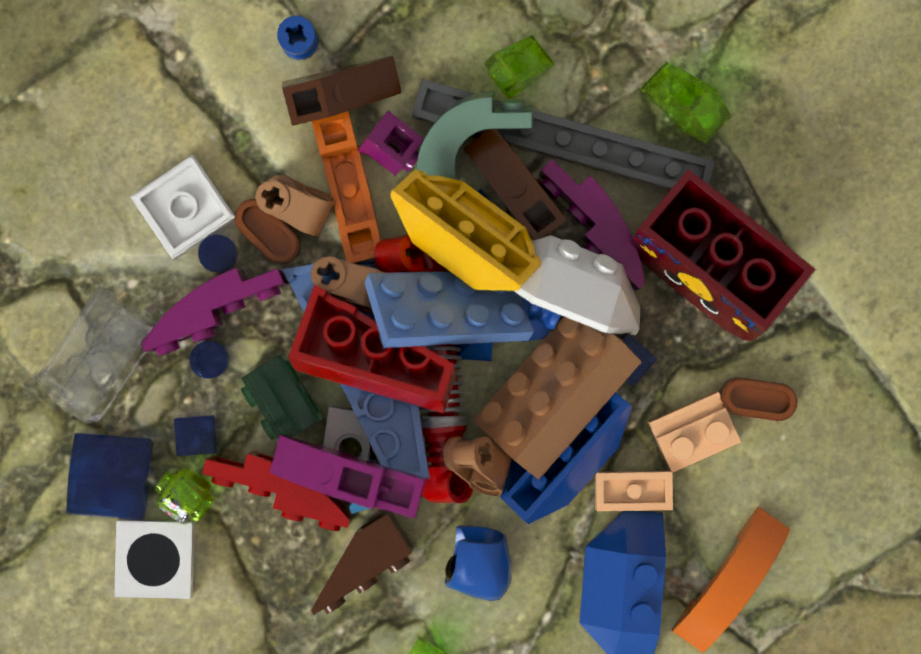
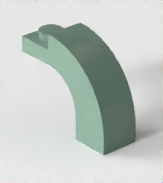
[417,91,534,180]

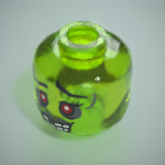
[155,467,215,525]

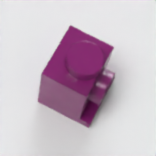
[358,111,424,176]

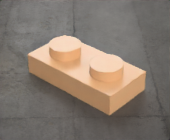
[595,470,673,511]

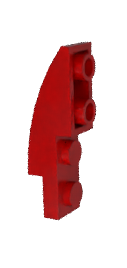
[202,451,353,531]

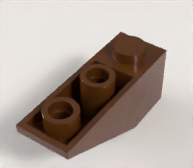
[282,55,402,126]
[463,129,567,241]
[311,511,413,615]

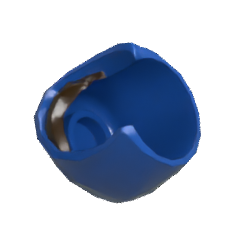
[445,525,512,601]

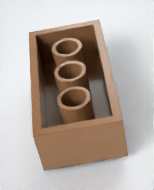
[472,316,641,480]

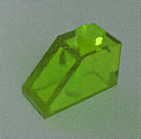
[640,61,732,144]

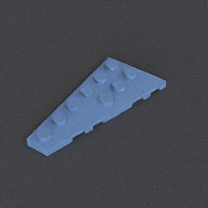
[282,259,430,479]

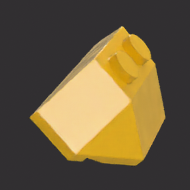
[390,169,541,291]

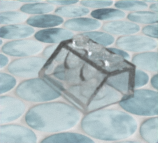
[35,285,156,423]

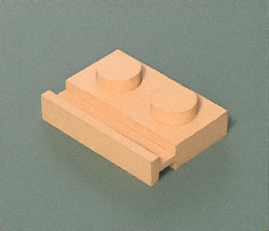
[648,391,741,473]

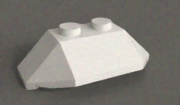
[514,235,640,335]

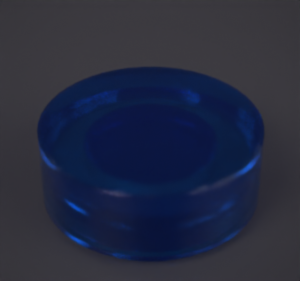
[198,234,238,273]
[189,341,230,379]

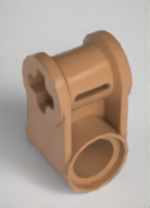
[256,175,335,236]
[311,256,384,314]
[443,436,512,496]

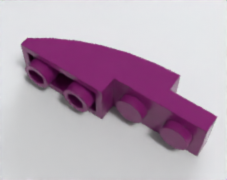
[539,159,645,291]
[142,268,288,356]
[270,435,427,518]

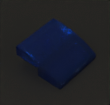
[66,433,153,520]

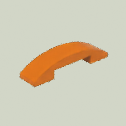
[312,111,381,264]
[671,507,790,653]

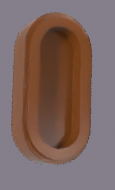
[235,199,301,264]
[720,377,798,421]

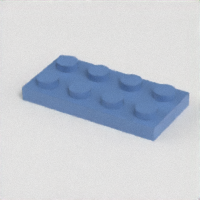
[365,272,534,348]

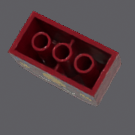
[631,169,816,341]

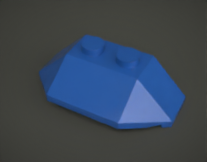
[500,392,632,524]
[579,511,666,654]

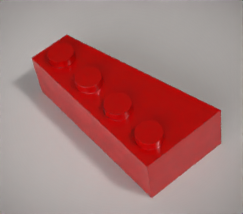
[288,284,456,414]

